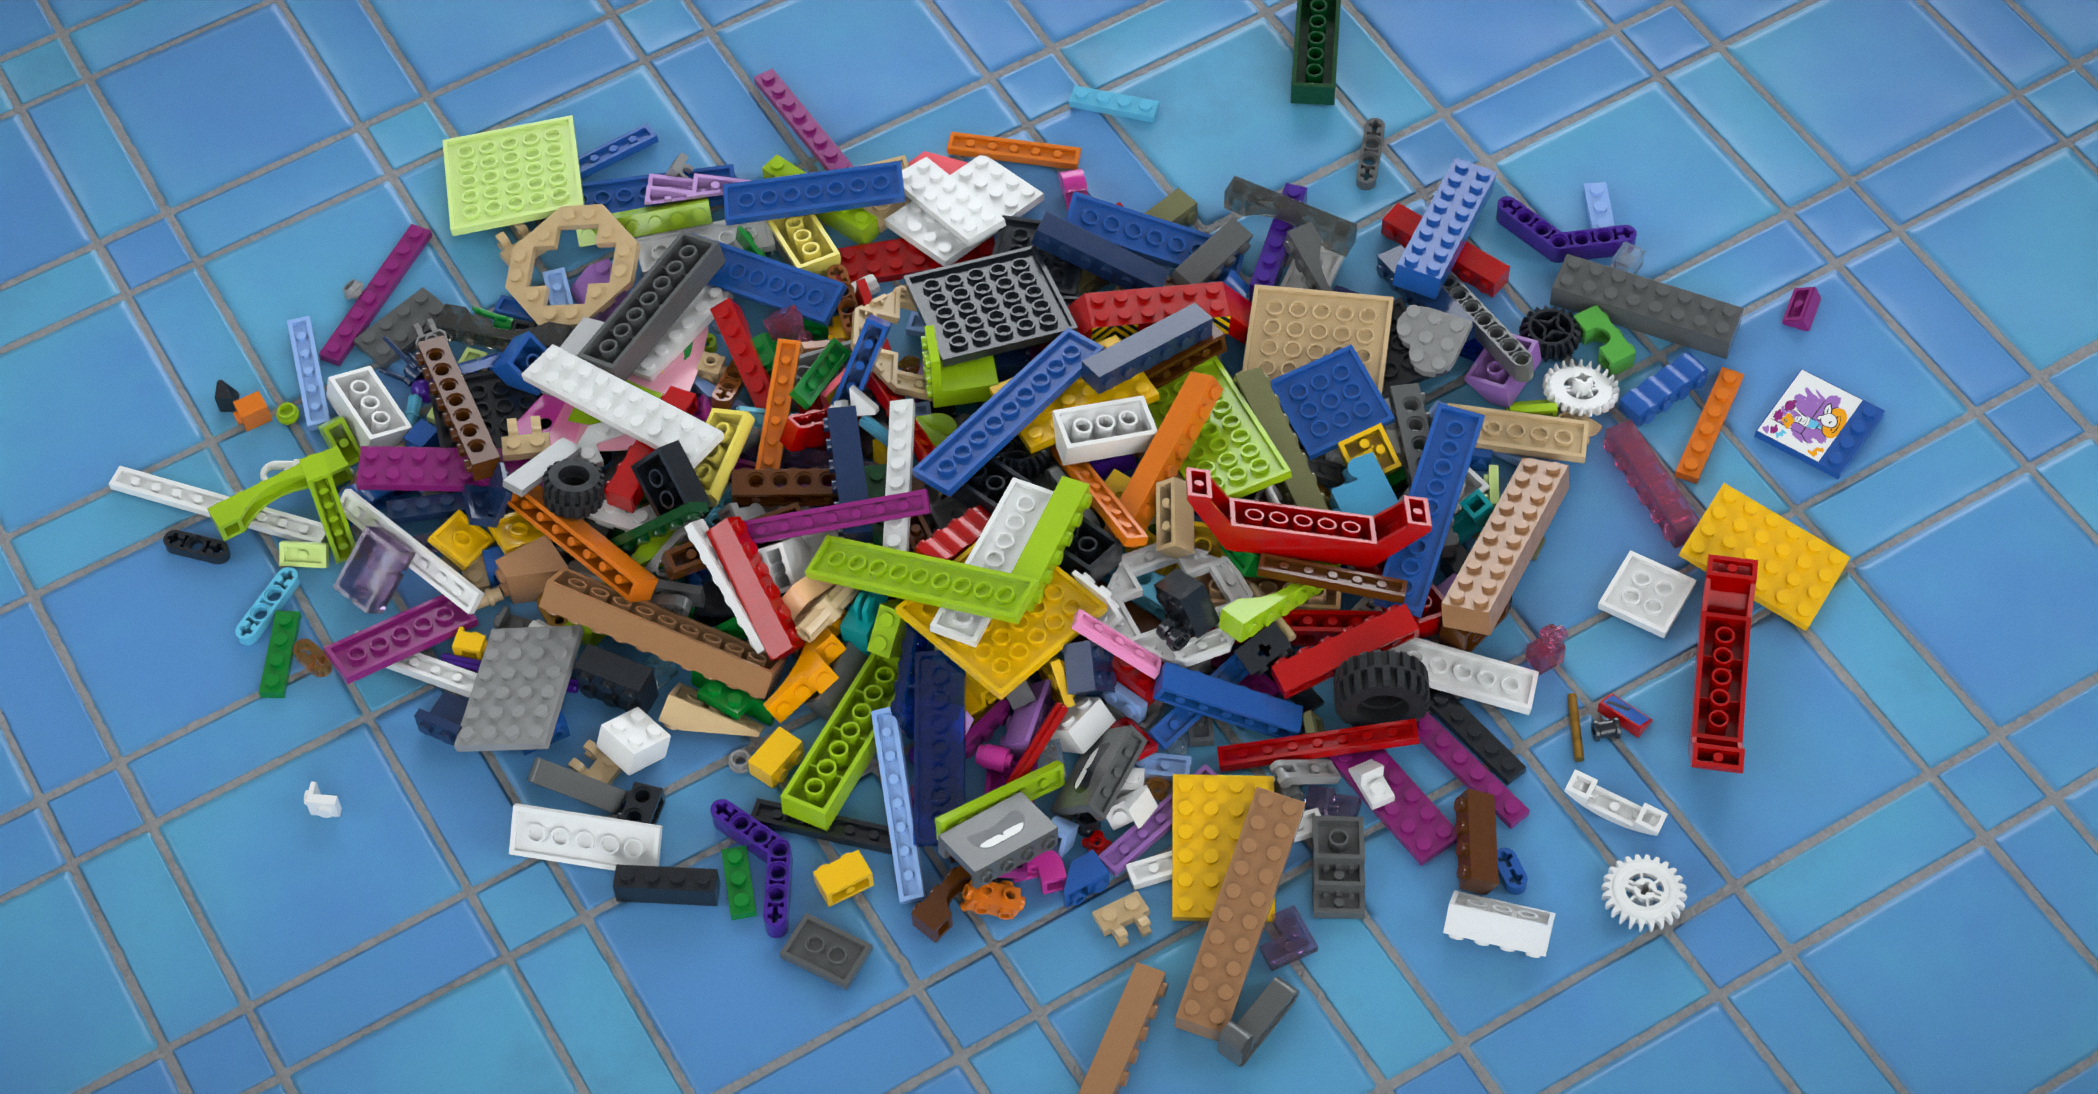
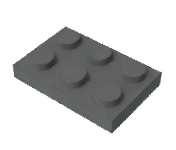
[779,913,873,990]

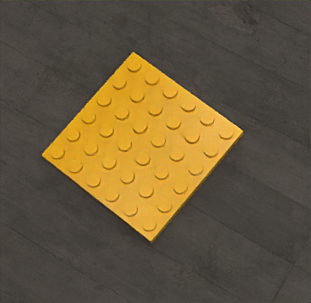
[895,543,1107,700]

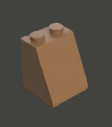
[494,535,569,604]

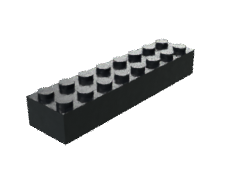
[951,457,1122,585]

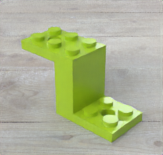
[921,325,998,408]

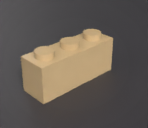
[1156,477,1194,559]

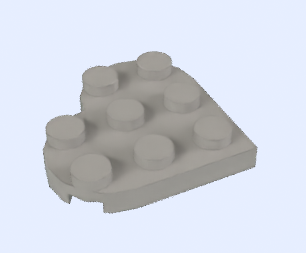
[1396,305,1473,377]

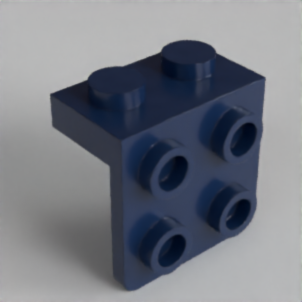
[462,462,512,528]
[414,692,468,746]

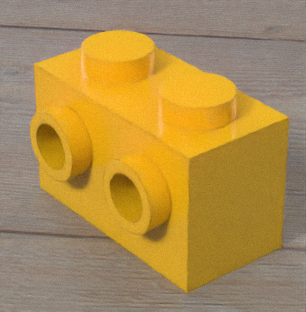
[748,726,804,789]
[813,850,874,907]

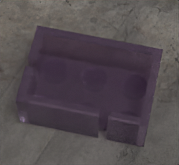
[333,526,416,614]

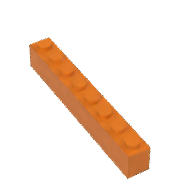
[1103,371,1223,549]
[507,485,659,602]

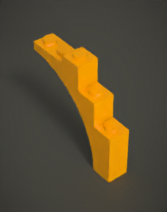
[763,609,847,724]

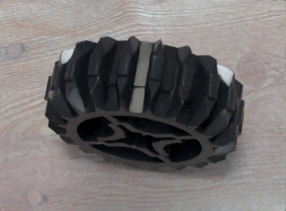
[1519,305,1582,363]
[994,435,1052,481]

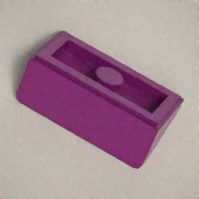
[1782,287,1821,331]

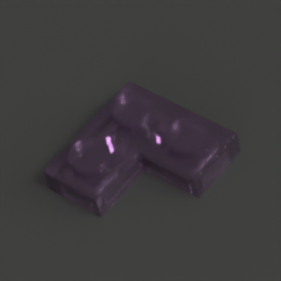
[1260,905,1318,971]

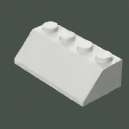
[326,366,413,448]
[1052,395,1158,466]
[1443,890,1556,958]

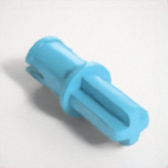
[403,394,422,427]

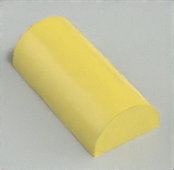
[766,214,841,277]
[694,408,755,507]

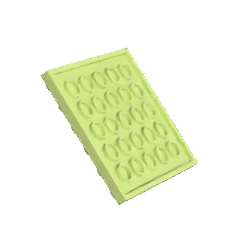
[443,115,584,236]

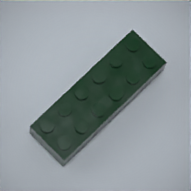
[1291,0,1341,105]

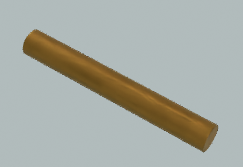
[1567,693,1584,762]

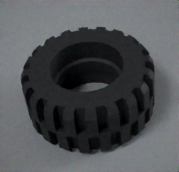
[1333,649,1430,727]

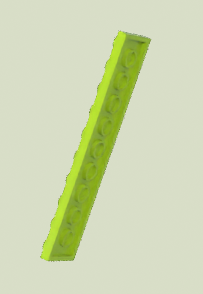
[805,535,1040,624]

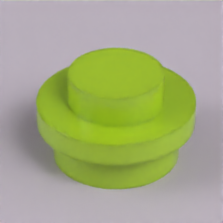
[276,402,300,425]

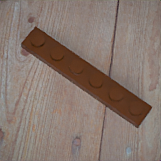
[1257,553,1408,604]

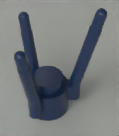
[378,336,424,387]

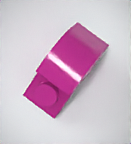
[1058,169,1088,212]
[1012,850,1067,895]

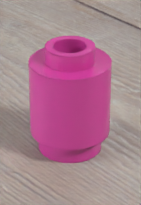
[975,743,1014,773]

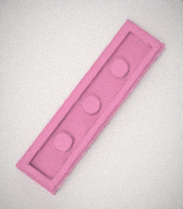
[1071,609,1162,679]

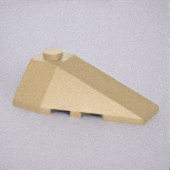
[658,682,765,737]

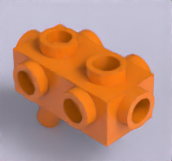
[960,880,1025,920]

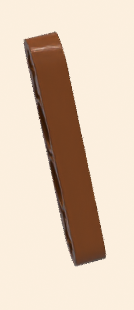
[827,264,859,339]
[711,359,745,409]

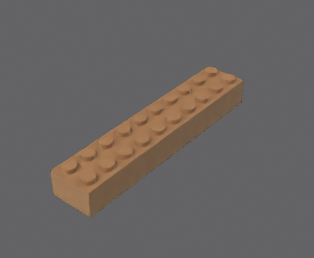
[1441,457,1569,636]
[539,567,787,699]
[1174,787,1306,1042]

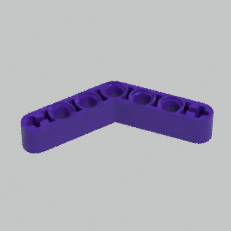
[1496,196,1637,263]
[710,799,793,938]

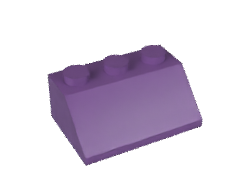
[570,258,628,322]
[1464,333,1542,408]
[999,679,1052,761]

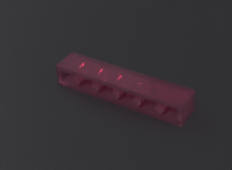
[1603,419,1700,549]

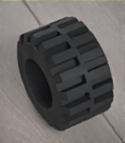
[543,458,604,519]

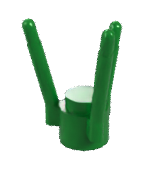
[459,306,515,340]

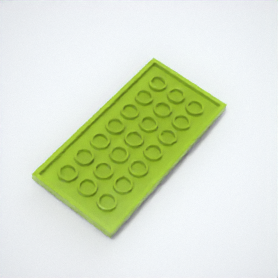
[1148,356,1292,499]

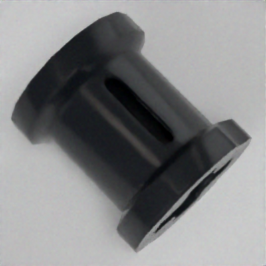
[1591,716,1621,742]

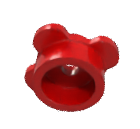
[1082,830,1112,856]

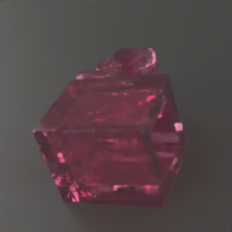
[763,304,813,342]
[1525,624,1568,675]

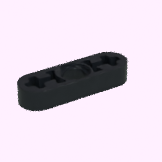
[163,530,231,564]

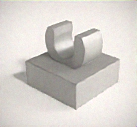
[665,152,693,178]

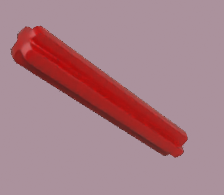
[1006,702,1068,784]

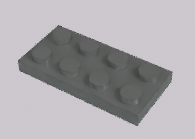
[353,287,454,369]

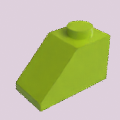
[317,416,361,467]

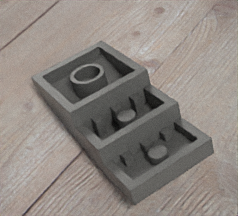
[1312,816,1365,919]

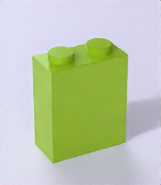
[867,599,916,659]

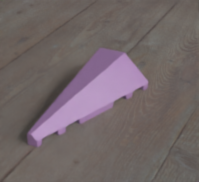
[644,173,752,205]

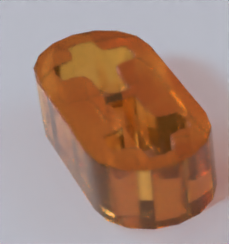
[293,639,332,677]

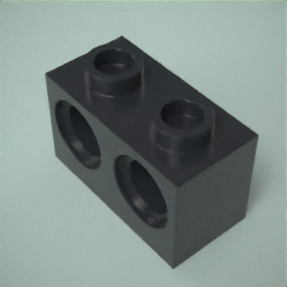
[616,782,666,825]

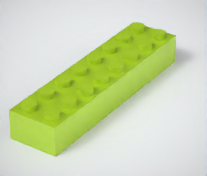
[780,652,919,831]

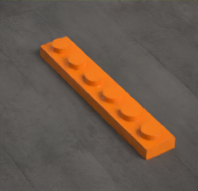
[947,132,1081,170]
[1674,367,1744,484]

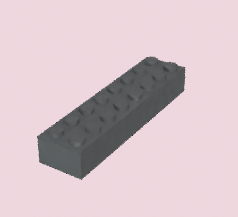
[576,231,726,381]
[1550,254,1744,359]

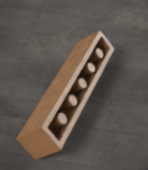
[1078,962,1169,1094]

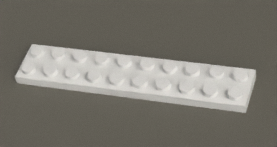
[521,344,725,469]

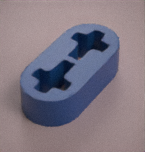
[1497,848,1528,895]

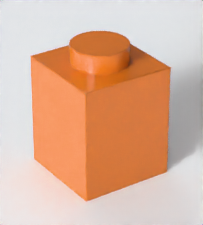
[233,391,272,432]

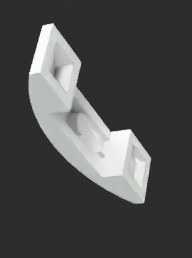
[1564,769,1668,836]

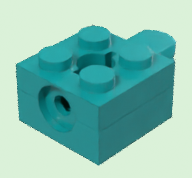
[840,590,889,657]

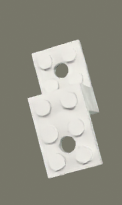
[758,530,843,594]

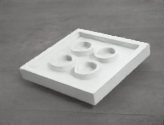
[1598,550,1697,638]

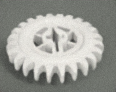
[1542,359,1620,417]
[1601,854,1687,932]

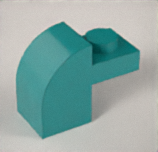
[1452,488,1494,545]

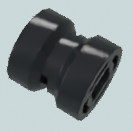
[1156,617,1191,652]
[1075,812,1101,838]

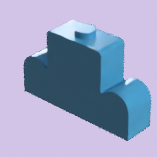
[1329,452,1399,516]

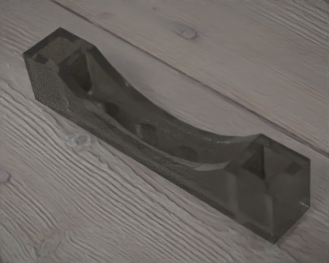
[1224,176,1357,257]
[436,304,572,350]

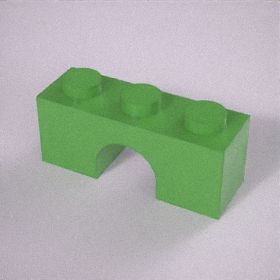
[1573,305,1636,377]

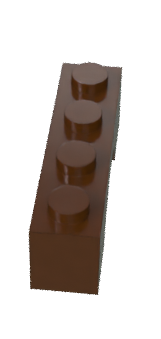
[911,865,1000,943]

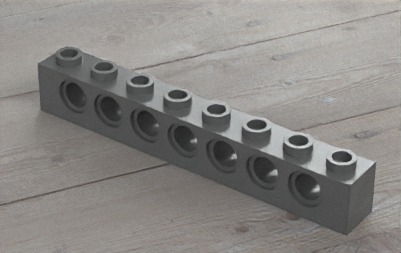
[1389,383,1459,558]

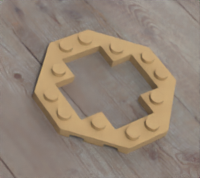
[505,204,641,330]
[851,285,933,402]

